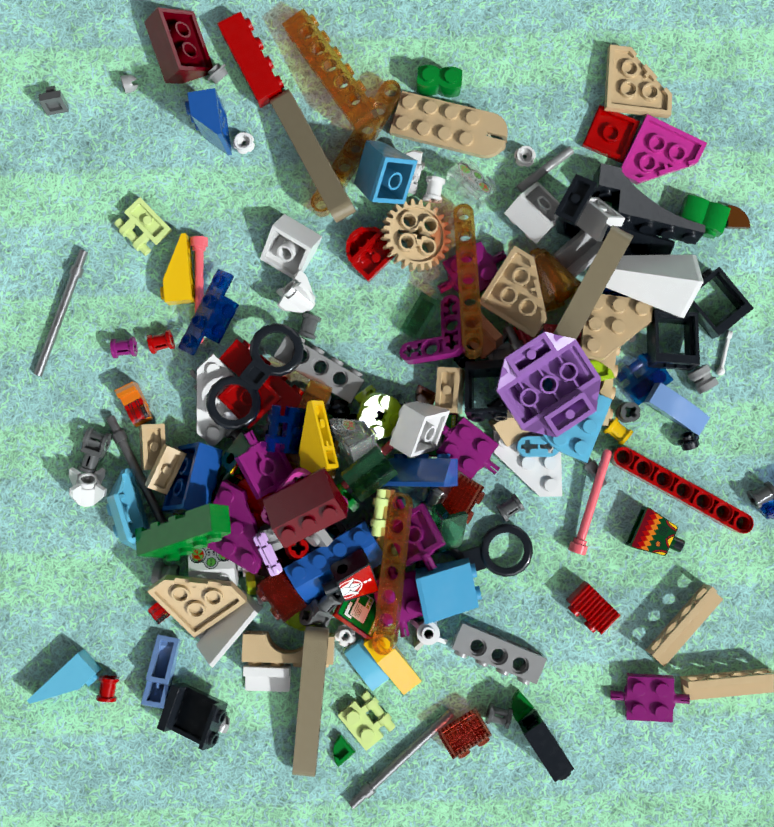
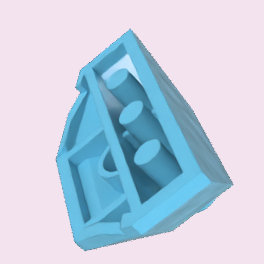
[106,468,150,550]

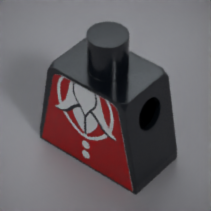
[321,548,380,602]

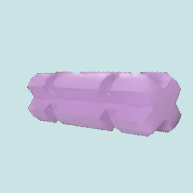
[253,532,283,576]

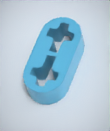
[516,436,559,457]

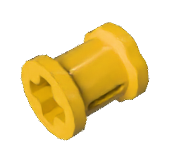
[603,417,633,446]

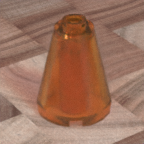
[529,248,581,312]

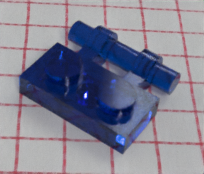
[616,353,674,406]
[265,404,306,454]

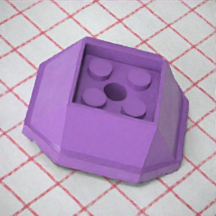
[496,332,601,437]

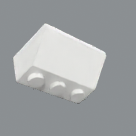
[196,590,263,668]

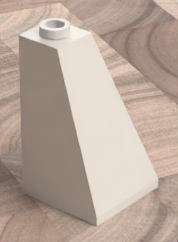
[606,254,703,318]

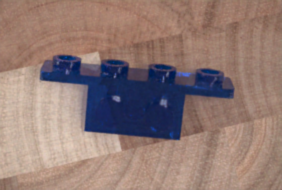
[178,269,239,355]

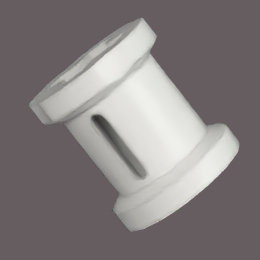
[422,176,445,204]

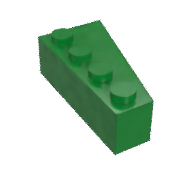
[135,503,231,562]

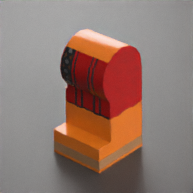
[114,381,153,427]

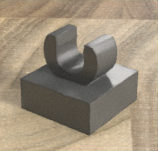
[39,85,69,116]

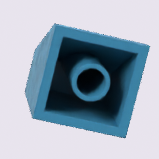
[354,140,418,204]
[415,558,482,624]

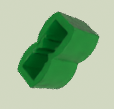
[416,65,463,98]
[678,194,731,239]

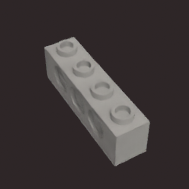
[273,336,365,404]
[451,620,547,685]

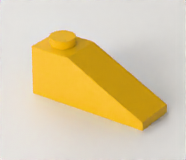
[160,233,195,305]
[299,400,339,473]
[363,627,422,695]

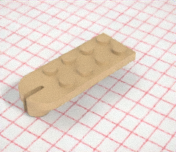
[389,91,508,158]

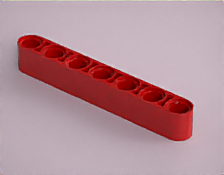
[610,447,754,534]

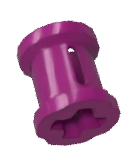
[110,336,138,359]

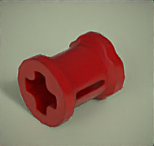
[147,330,175,354]
[285,539,309,560]
[96,675,120,703]

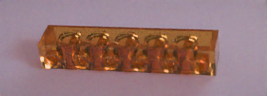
[282,8,379,133]

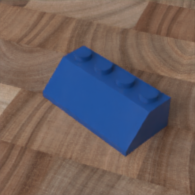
[283,520,388,605]

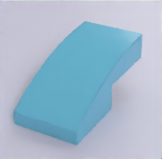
[344,638,389,691]

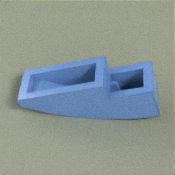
[644,383,710,435]
[141,634,180,709]

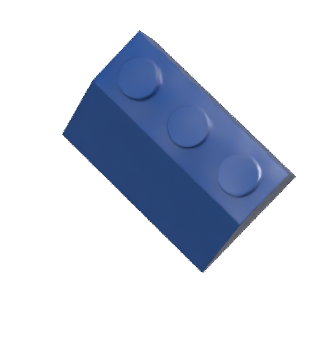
[185,88,232,155]
[162,442,223,515]
[378,454,458,487]

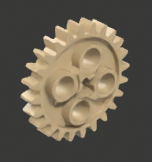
[380,199,451,272]

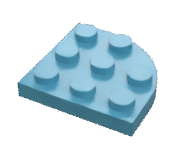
[542,378,612,463]

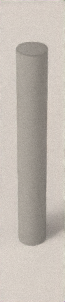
[516,146,574,193]

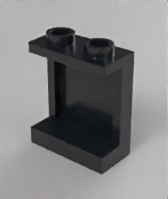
[554,174,597,239]
[157,683,228,751]

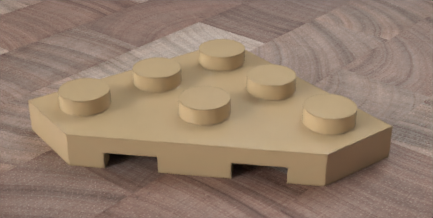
[604,44,672,118]
[478,245,548,338]
[580,294,653,361]
[147,575,247,638]

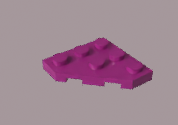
[207,480,263,574]

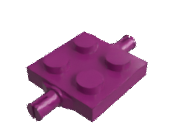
[437,241,507,302]
[436,416,500,479]
[235,430,293,499]
[389,499,446,572]
[373,559,423,637]
[610,673,690,722]

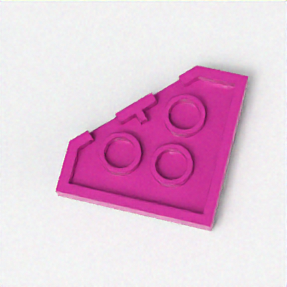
[621,114,707,185]

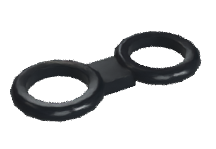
[206,323,304,430]
[415,523,533,577]

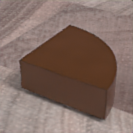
[726,205,750,229]
[415,384,436,405]

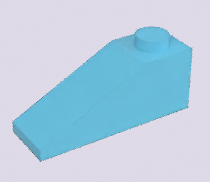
[27,649,102,704]

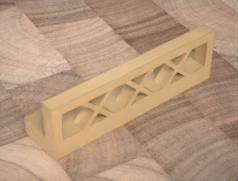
[645,583,723,667]
[680,668,774,700]

